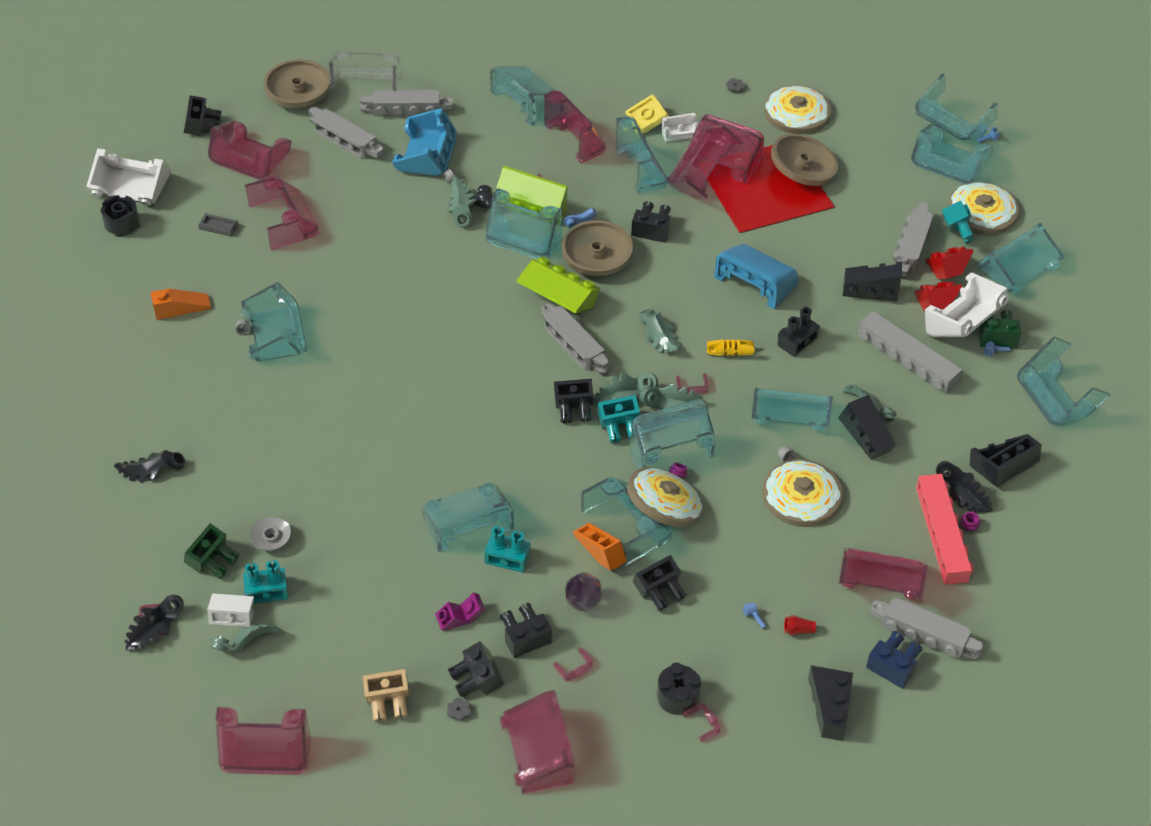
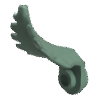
[447,176,476,228]
[639,308,681,353]
[594,372,659,403]
[639,383,705,417]
[843,384,897,422]
[211,623,284,653]

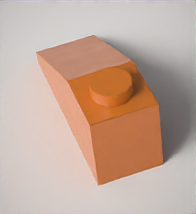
[150,288,211,320]
[573,523,627,571]

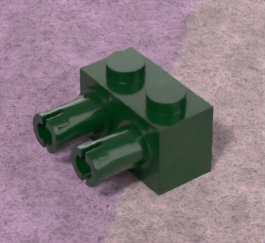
[978,310,1021,349]
[184,523,240,579]

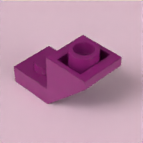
[435,592,486,631]

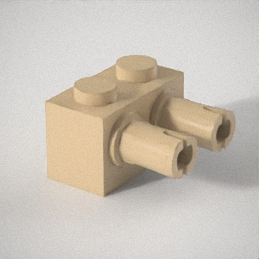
[362,669,410,722]

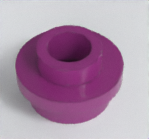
[669,462,688,478]
[960,512,981,531]

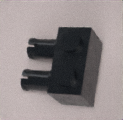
[183,95,222,136]
[631,201,671,243]
[777,307,820,357]
[554,378,594,423]
[633,555,687,612]
[500,603,552,658]
[448,641,505,698]

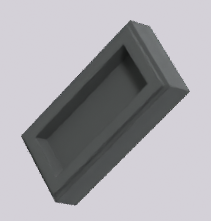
[198,213,238,237]

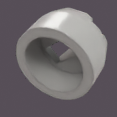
[443,168,457,183]
[235,319,250,335]
[777,446,795,462]

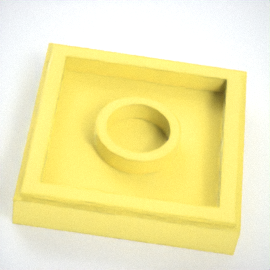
[625,94,669,135]

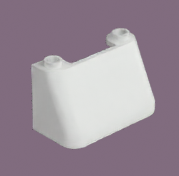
[86,148,171,206]
[925,273,1008,338]

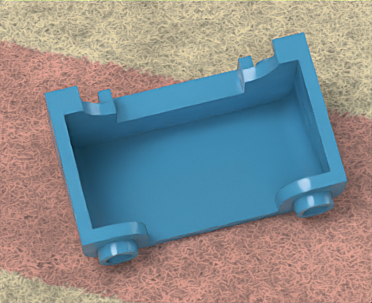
[392,108,457,176]
[714,243,799,309]

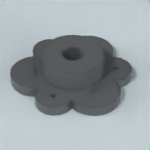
[726,78,745,92]
[447,698,471,720]

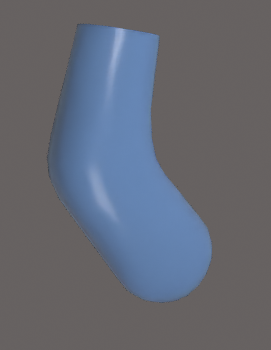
[564,207,597,228]

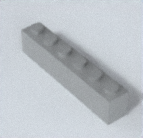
[857,311,962,394]

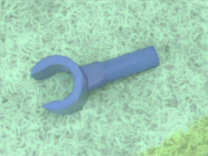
[978,127,1001,143]
[984,341,1010,356]
[743,603,766,629]

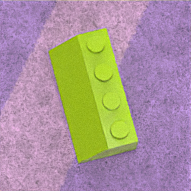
[495,166,568,225]
[516,257,600,313]

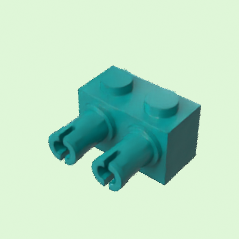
[942,201,974,243]
[598,395,641,443]
[484,526,531,573]
[243,560,288,604]

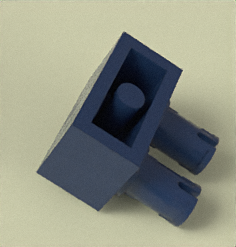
[866,631,923,689]

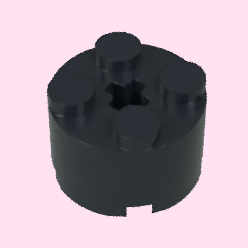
[100,195,140,237]
[657,663,701,715]

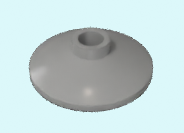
[250,517,291,551]

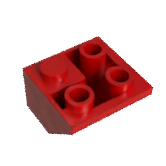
[925,246,974,279]
[914,281,962,312]

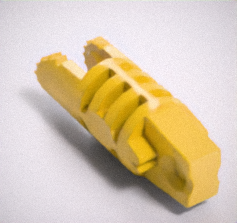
[707,339,755,356]

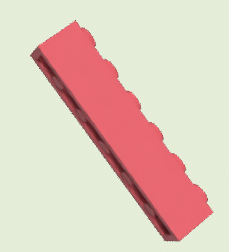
[916,474,973,585]

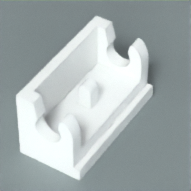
[662,113,699,143]
[207,593,254,627]

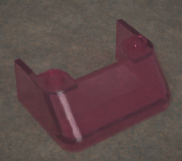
[667,125,744,199]
[245,177,319,250]
[839,547,928,599]

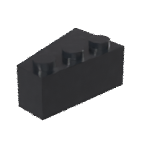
[842,261,902,302]
[838,395,896,460]
[969,434,1042,487]
[808,665,853,741]

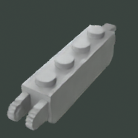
[359,90,453,116]
[309,107,384,159]
[893,202,933,277]
[541,303,609,375]
[870,598,983,660]

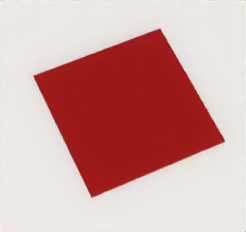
[698,145,835,233]

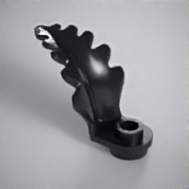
[114,450,185,482]
[936,461,992,513]
[124,594,184,651]

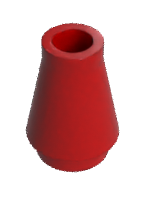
[784,615,816,636]

